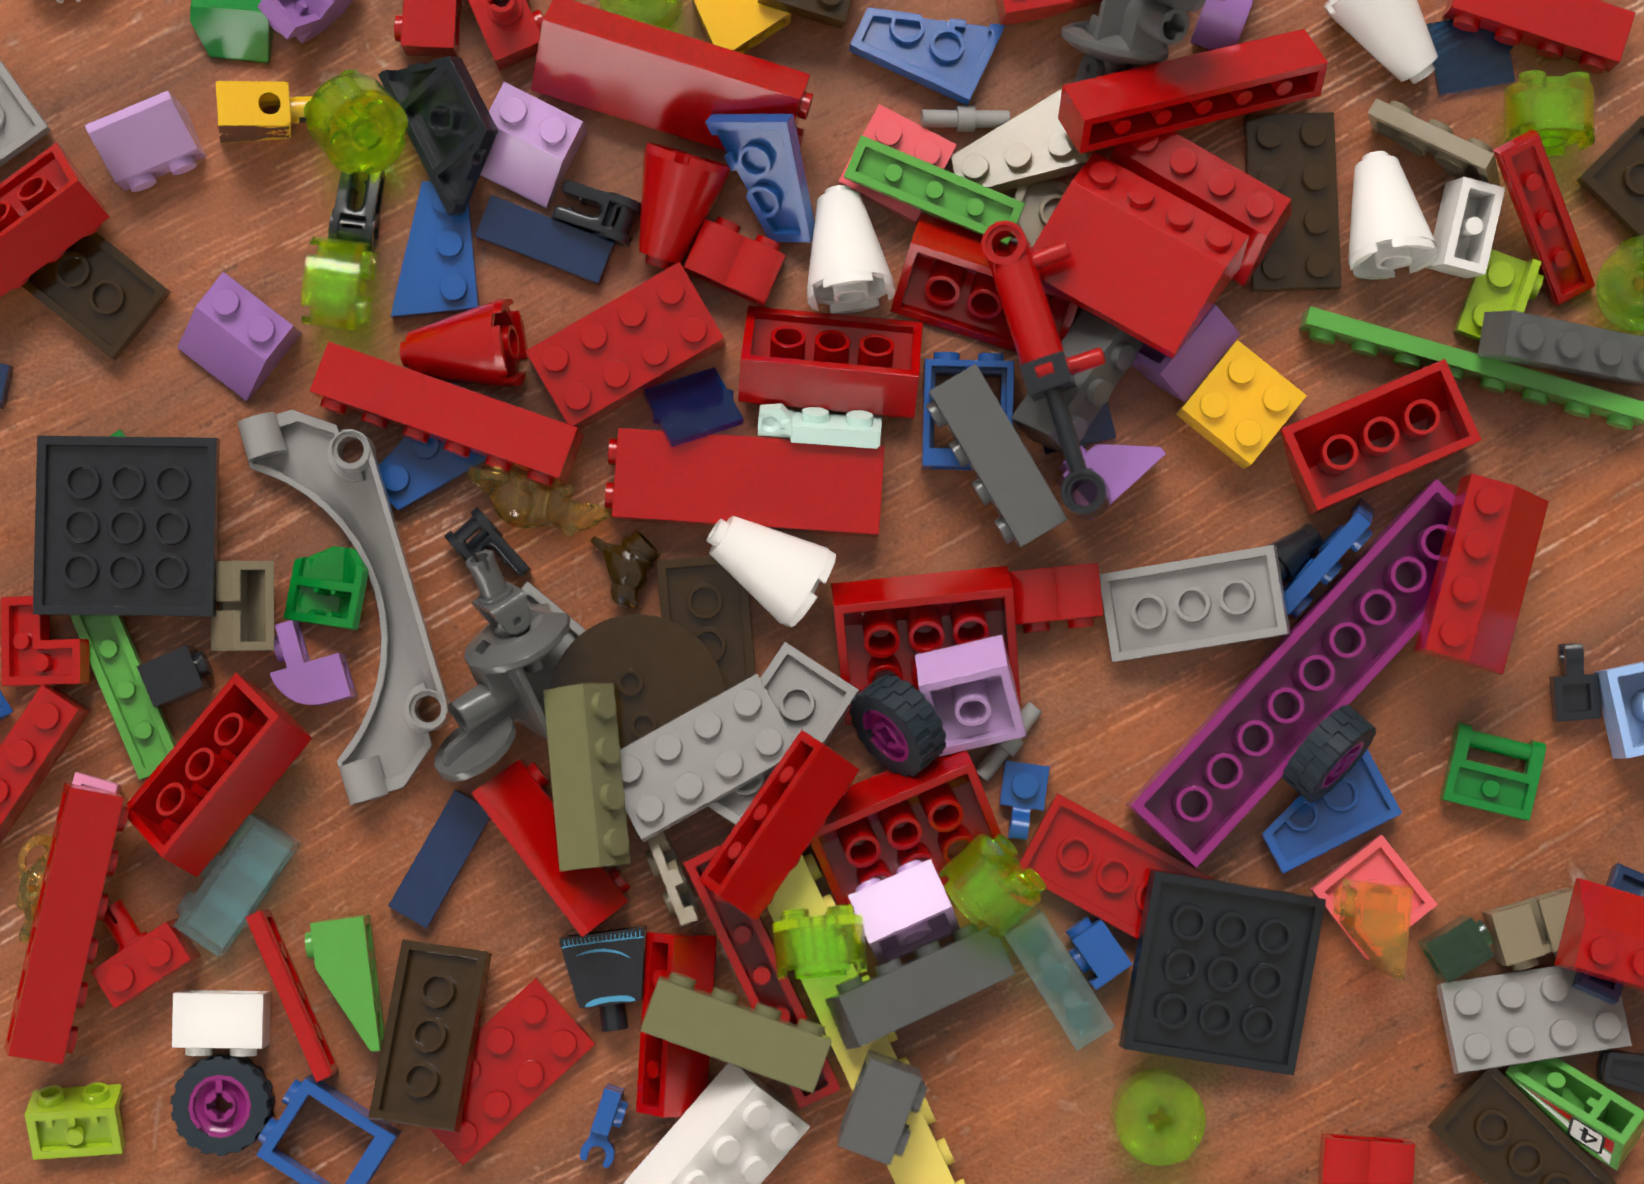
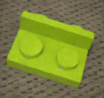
[1454,249,1543,341]
[24,1082,126,1160]

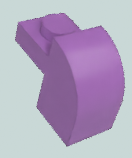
[257,0,353,43]
[1190,0,1253,50]
[270,620,357,706]

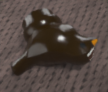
[590,530,661,608]

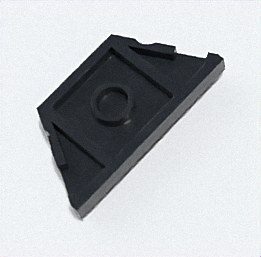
[378,56,498,216]

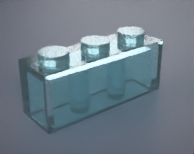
[174,813,301,956]
[1002,909,1115,1051]

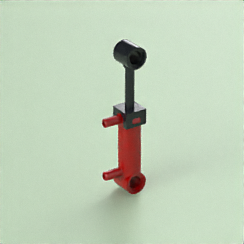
[981,220,1111,519]

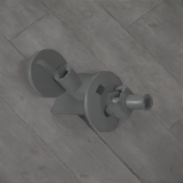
[1061,0,1226,82]
[434,550,570,782]

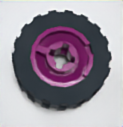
[849,675,947,777]
[1282,704,1377,803]
[170,1053,275,1156]

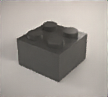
[837,1049,927,1165]

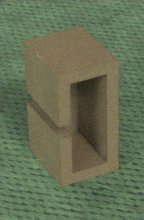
[211,561,274,651]
[1482,887,1573,971]

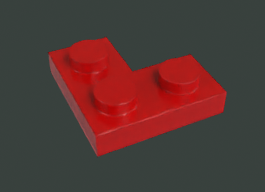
[1,596,90,686]

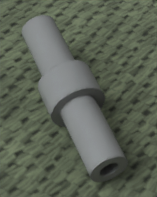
[920,105,1010,132]
[976,702,1043,782]

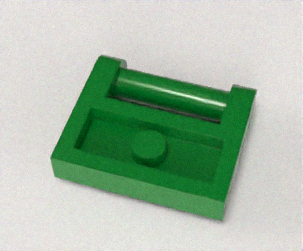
[1440,722,1546,821]

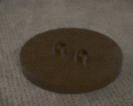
[549,614,726,750]

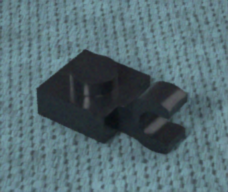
[1549,643,1601,722]

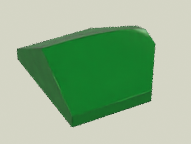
[190,0,274,64]
[283,546,369,630]

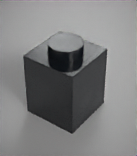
[137,645,213,708]

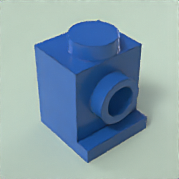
[1065,917,1133,990]

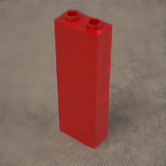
[531,0,814,151]
[605,428,885,537]

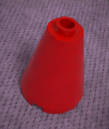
[639,142,730,269]
[399,299,527,388]

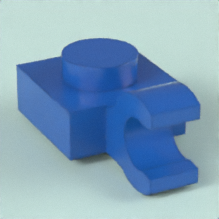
[999,760,1050,840]
[580,1083,629,1168]

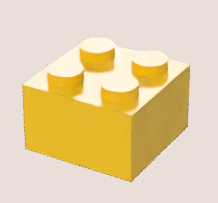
[1176,340,1307,469]

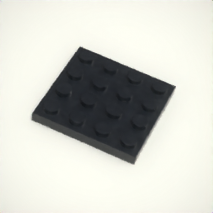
[33,436,220,617]
[1119,869,1326,1075]

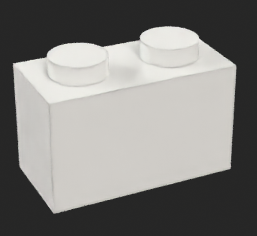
[1426,177,1505,279]
[172,990,271,1057]

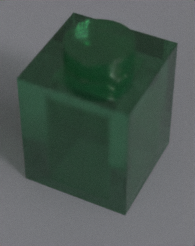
[1417,915,1495,983]

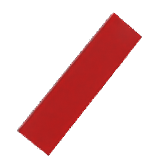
[1493,130,1595,307]
[245,908,338,1082]

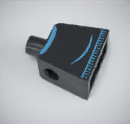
[559,925,647,1032]

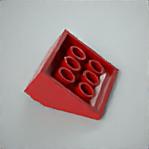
[1032,152,1249,359]
[831,566,1021,725]
[810,750,1015,940]

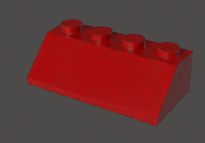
[1110,131,1292,288]
[0,142,110,297]
[890,213,1078,352]
[738,306,923,418]
[1280,359,1482,516]
[1414,473,1549,675]
[471,759,631,937]
[1554,878,1644,991]

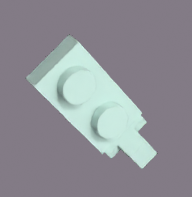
[758,403,882,449]

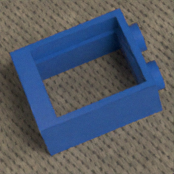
[921,352,1014,471]
[256,1074,402,1184]

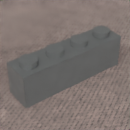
[1011,309,1144,454]
[1478,310,1644,386]
[926,364,1068,548]
[825,922,1015,1049]

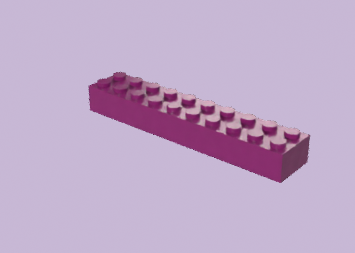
[1126,479,1455,868]

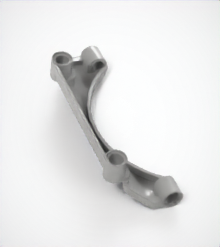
[237,410,452,806]

